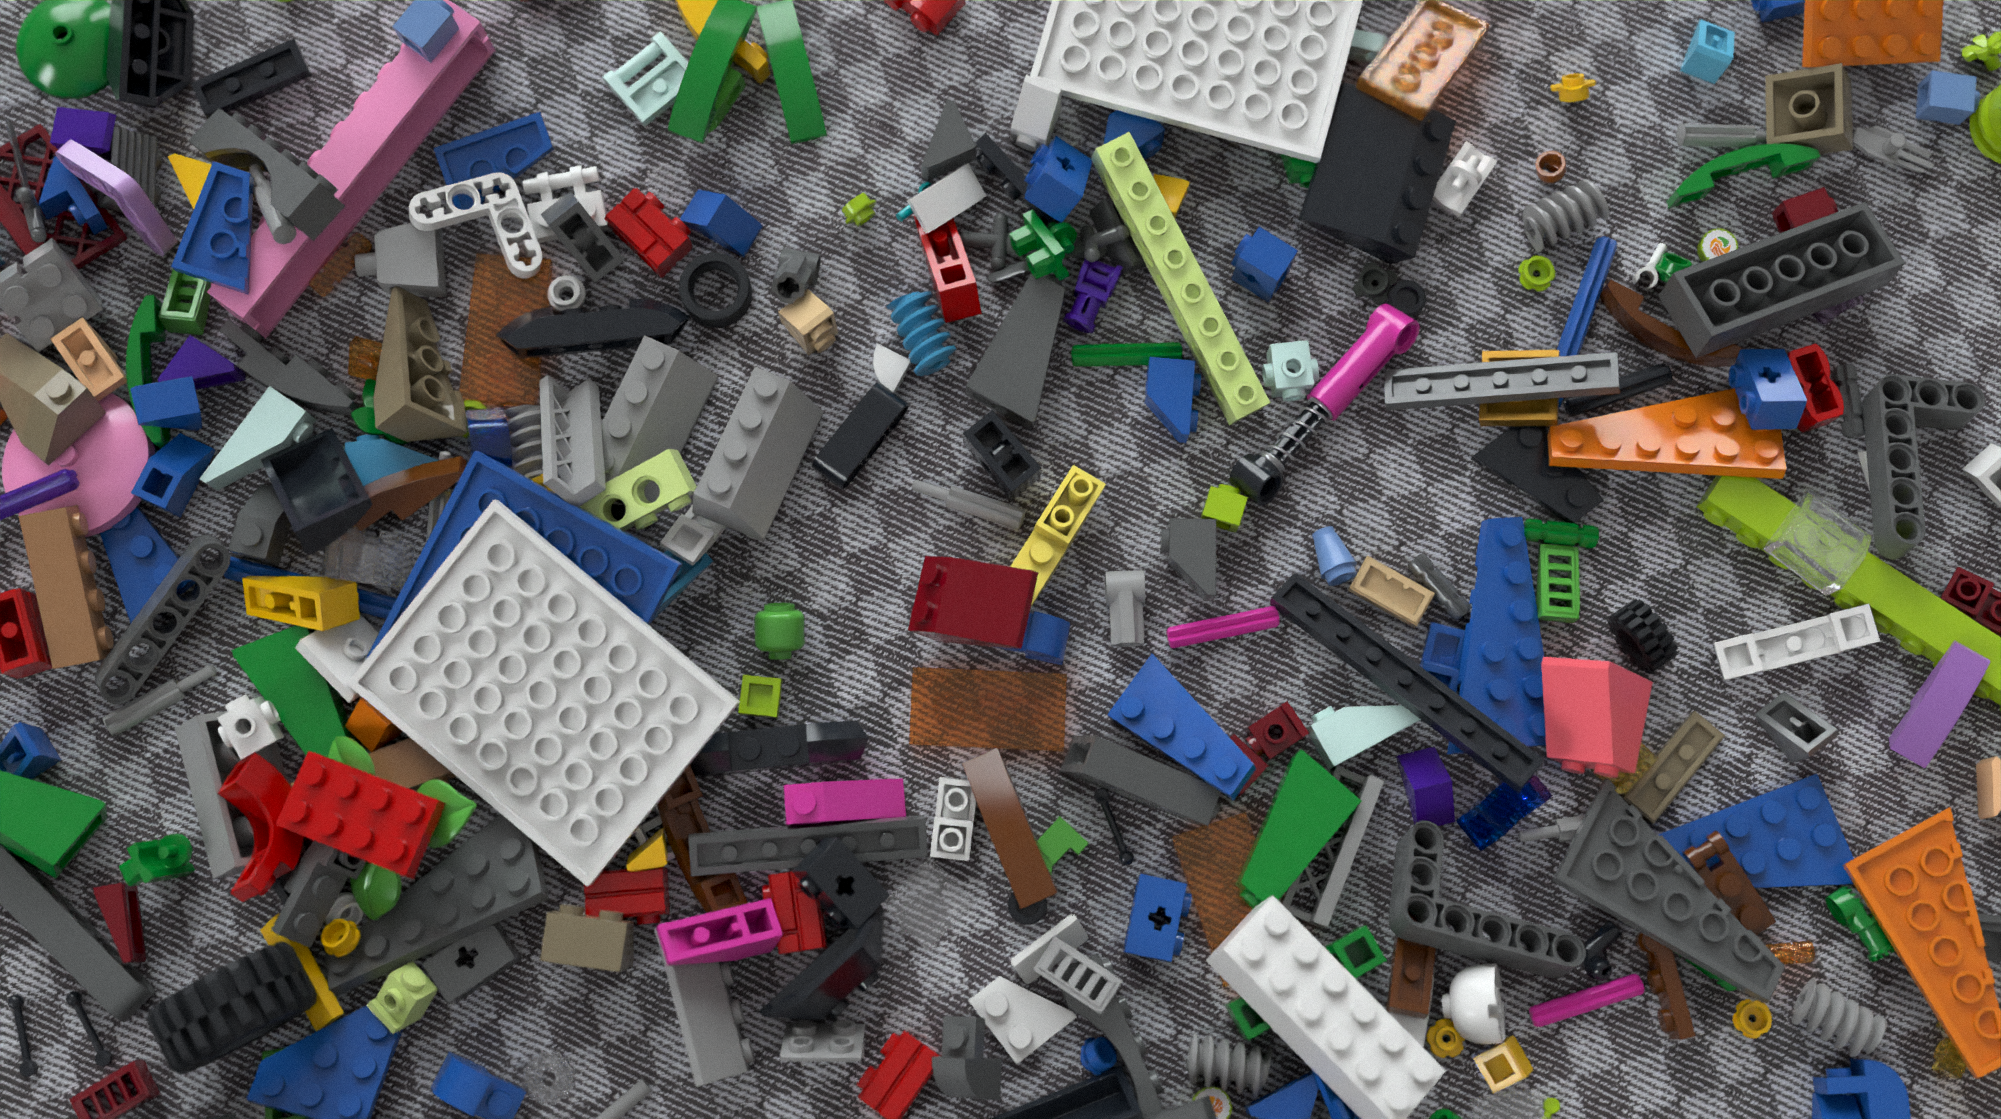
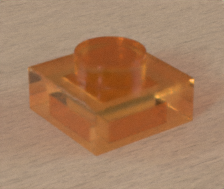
[348,336,382,381]

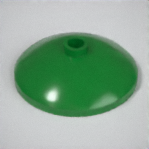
[16,0,111,99]

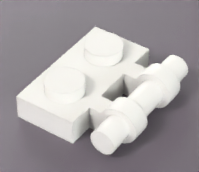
[523,165,609,243]

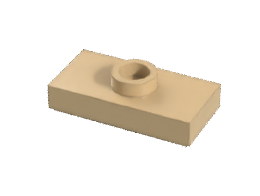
[1347,555,1435,628]

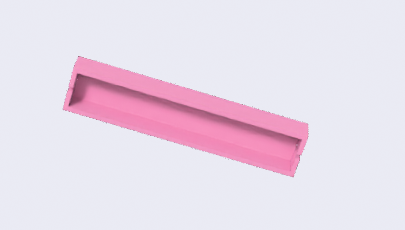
[207,0,495,339]

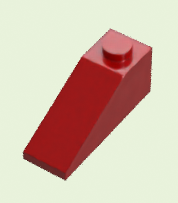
[914,216,981,323]

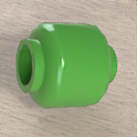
[754,602,805,659]

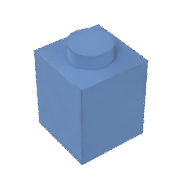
[392,0,459,63]
[1915,70,1980,125]

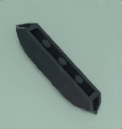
[495,299,690,359]
[690,721,869,778]

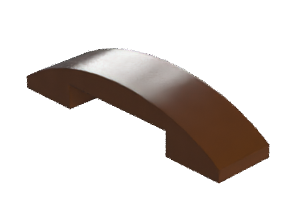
[1599,279,1743,367]
[657,764,748,913]

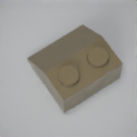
[1765,63,1853,154]
[540,904,634,972]

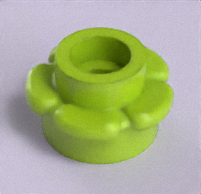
[841,193,876,227]
[1518,256,1555,292]

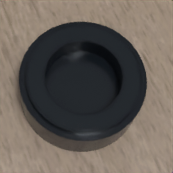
[1386,280,1426,318]
[1008,892,1047,925]

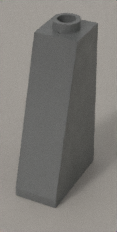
[966,274,1066,431]
[1060,736,1221,826]

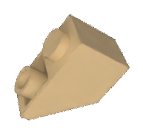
[778,289,838,356]

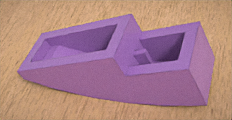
[1889,640,1990,768]

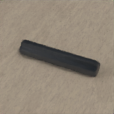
[1563,363,1673,417]

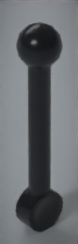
[1094,788,1134,866]
[66,991,113,1067]
[8,994,38,1077]

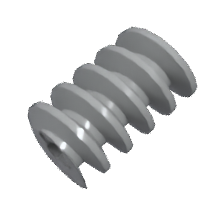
[1522,179,1609,252]
[505,405,559,480]
[1792,978,1887,1057]
[1185,1032,1272,1098]

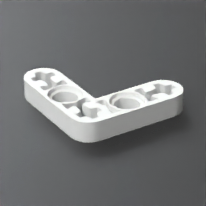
[409,173,543,278]

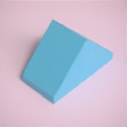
[1680,19,1735,84]

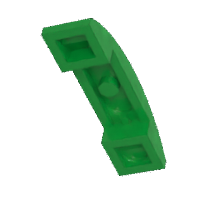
[667,0,758,144]
[757,0,827,145]
[1666,144,1821,208]
[126,295,171,449]

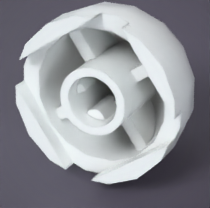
[1442,964,1505,1044]

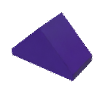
[50,107,116,155]
[158,335,246,390]
[1396,747,1455,826]

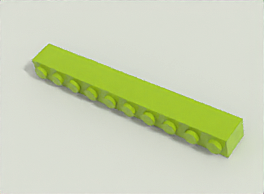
[1696,475,2001,711]

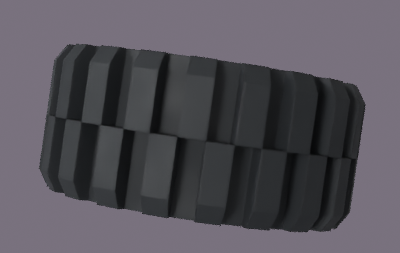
[147,942,317,1075]

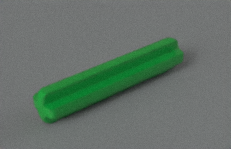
[1071,342,1183,367]

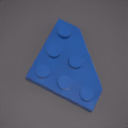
[246,1005,404,1119]

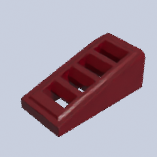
[93,883,147,963]
[69,1059,161,1119]

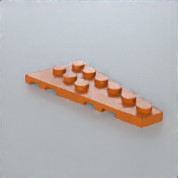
[1547,388,1787,479]
[1842,807,2001,1079]

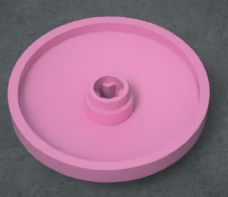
[2,393,155,537]

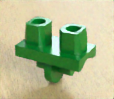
[1009,209,1077,281]
[119,833,195,887]

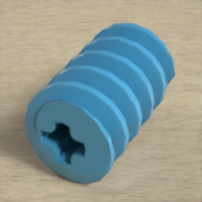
[886,291,957,376]

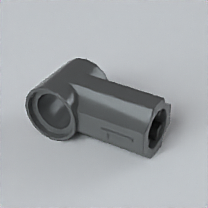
[772,247,821,304]

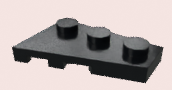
[1471,426,1604,523]

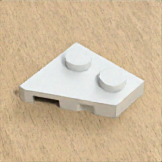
[968,976,1077,1064]

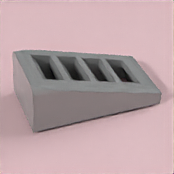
[1033,936,1123,1015]

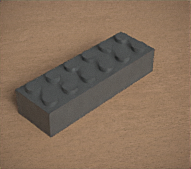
[1658,202,1905,358]

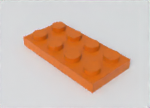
[1802,0,1944,67]

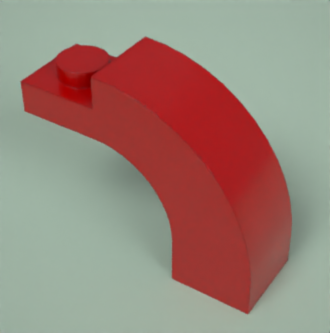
[217,752,303,902]

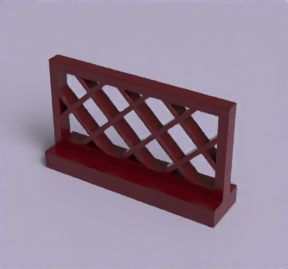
[0,123,128,270]

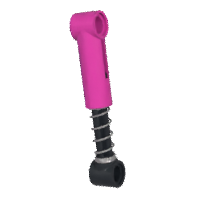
[1229,304,1420,505]

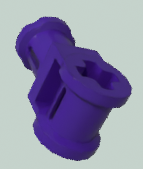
[1063,258,1123,333]

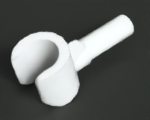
[1632,243,1667,291]

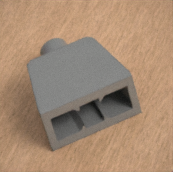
[355,217,447,297]

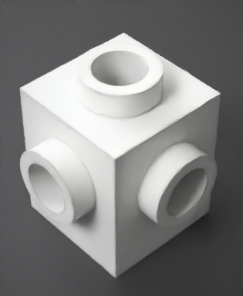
[217,694,284,759]

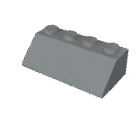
[601,335,718,503]
[692,367,823,542]
[175,711,305,879]
[655,928,755,1087]

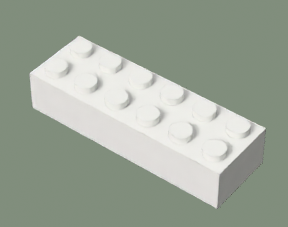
[1206,895,1445,1119]

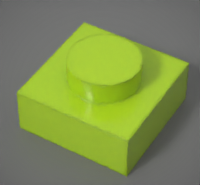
[738,675,783,719]

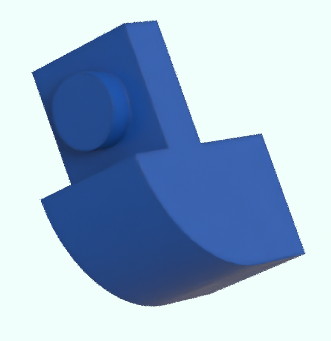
[991,611,1071,665]
[430,1051,526,1119]
[1813,1059,1911,1119]

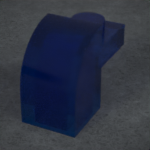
[465,407,512,469]
[1456,775,1553,851]

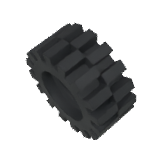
[1608,599,1678,674]

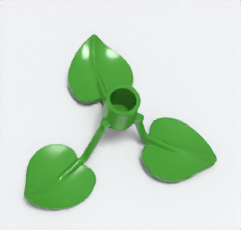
[328,736,477,920]

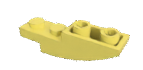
[1010,465,1106,609]

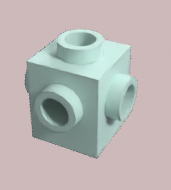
[1262,340,1319,401]

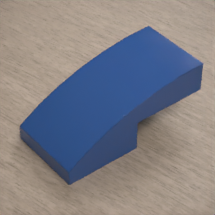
[1420,621,1465,693]

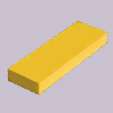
[260,913,344,1032]

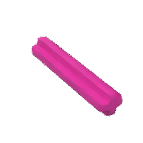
[1166,606,1280,648]
[1529,974,1645,1027]

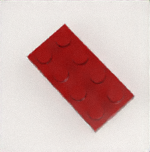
[275,750,446,879]

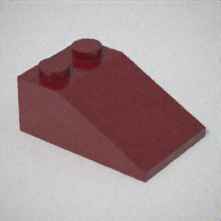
[908,556,1038,649]

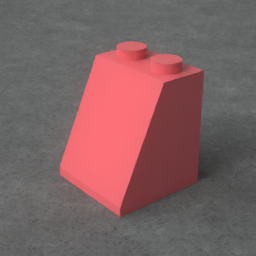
[1541,657,1653,778]

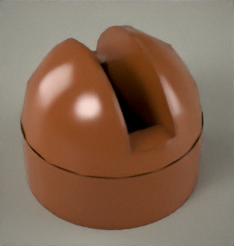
[1535,151,1566,184]

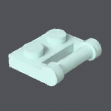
[602,32,688,127]

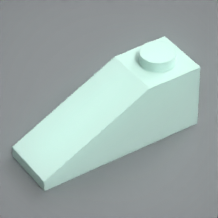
[200,386,316,491]
[1307,705,1421,770]

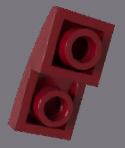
[1941,566,2001,637]

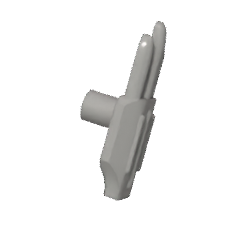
[1853,126,1934,173]

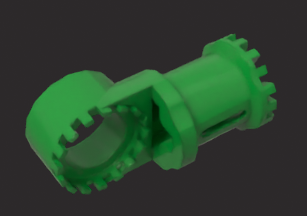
[1825,886,1895,962]

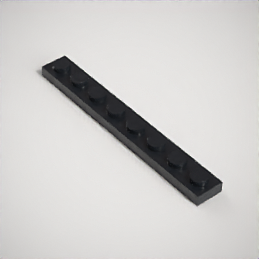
[1270,572,1545,794]

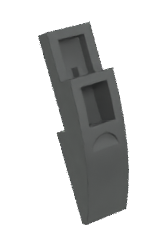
[219,319,360,415]
[271,840,366,948]

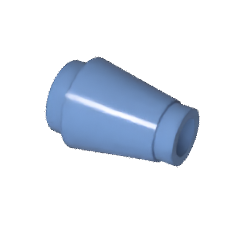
[1312,526,1357,586]

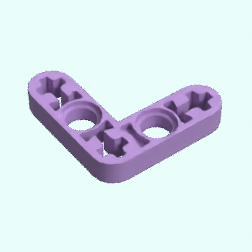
[55,140,177,256]

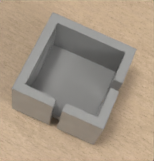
[0,238,103,352]

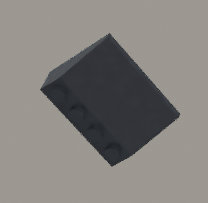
[1298,82,1456,265]

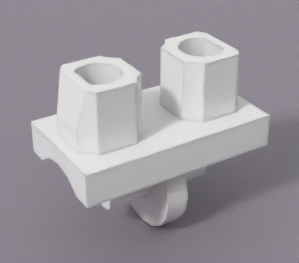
[1432,141,1497,217]

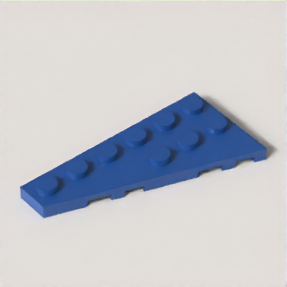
[1447,517,1546,755]
[1657,774,1854,888]

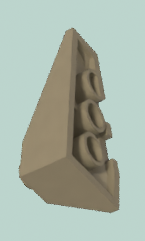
[373,286,467,442]
[0,333,106,466]

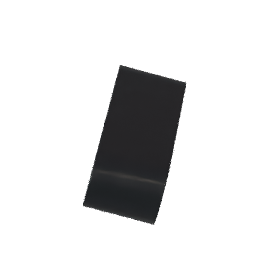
[812,381,910,490]

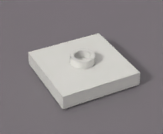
[295,613,379,703]

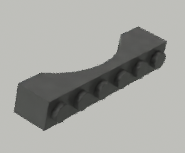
[189,108,345,241]
[1054,953,1171,1118]

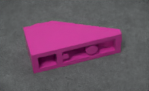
[784,778,906,826]
[656,898,783,966]

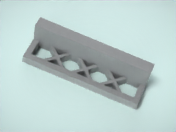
[539,375,606,507]
[1281,766,1384,929]

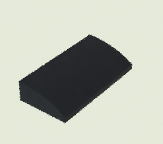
[261,428,372,556]
[990,1066,1144,1119]

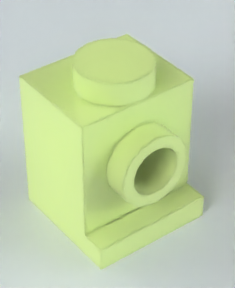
[367,962,438,1034]

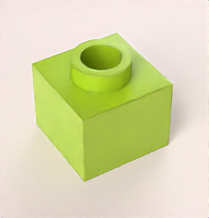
[1200,484,1248,533]

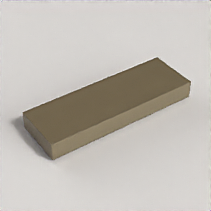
[1622,711,1725,825]

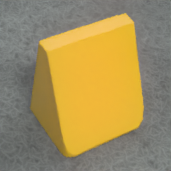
[1153,174,1190,219]
[626,828,668,872]
[1473,1035,1533,1094]

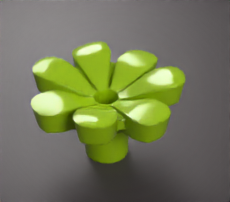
[1961,31,2001,71]

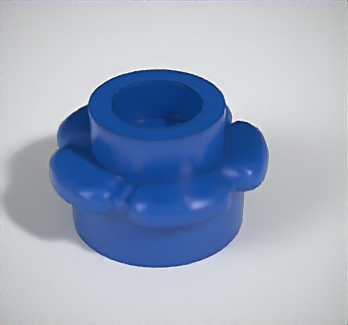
[1080,1037,1117,1075]

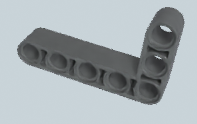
[1862,374,1986,560]
[1388,821,1586,979]

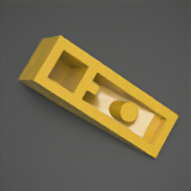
[242,576,360,631]

